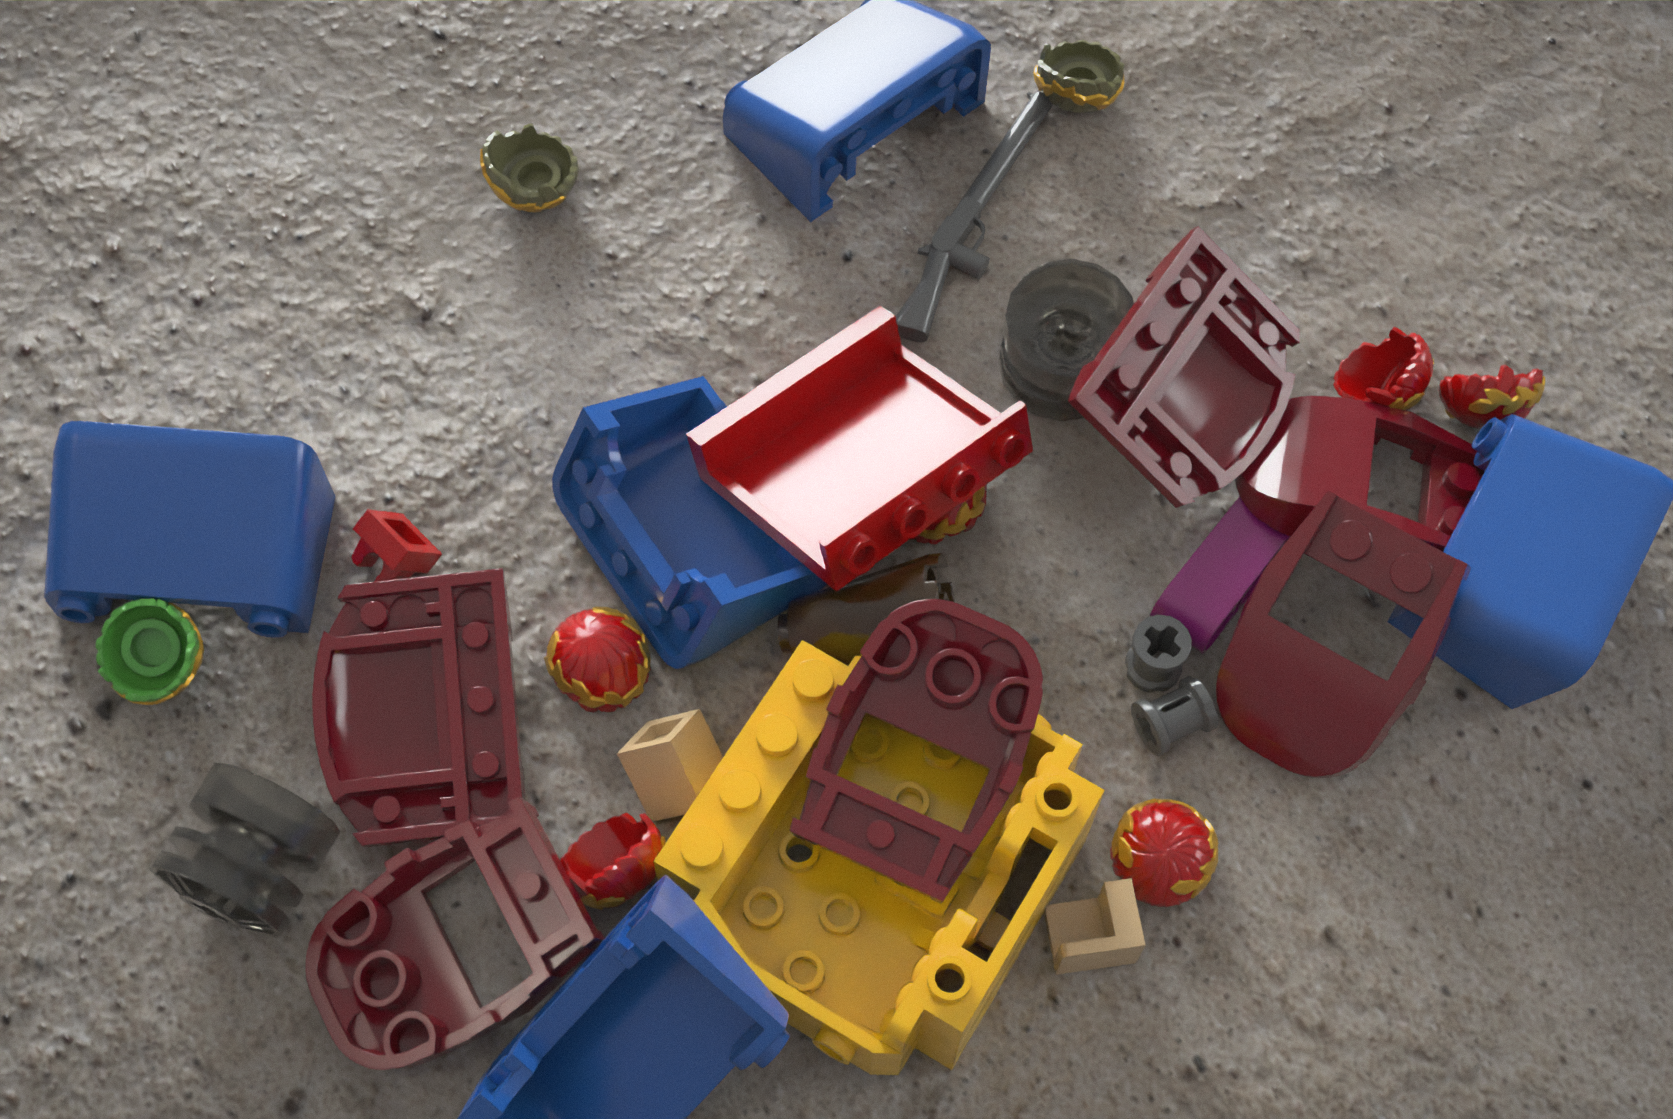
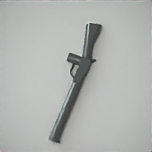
[896,92,1053,342]

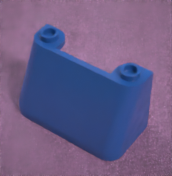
[723,0,991,222]
[552,376,827,669]
[1387,414,1673,709]
[44,421,336,638]
[457,875,790,1119]

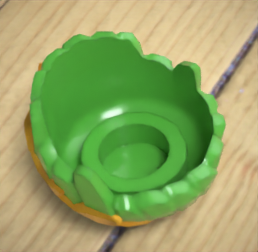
[96,598,204,705]

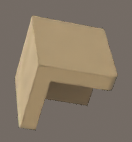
[617,709,723,821]
[1044,878,1146,975]

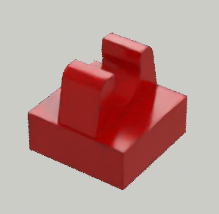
[352,509,442,582]

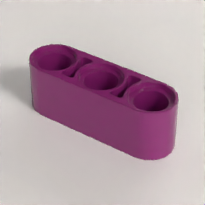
[1150,496,1290,654]

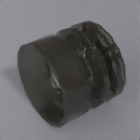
[999,259,1134,422]
[150,763,340,938]

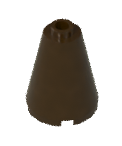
[777,553,955,666]

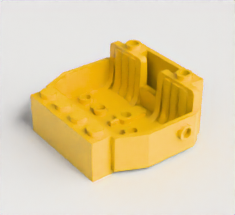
[654,640,1105,1075]

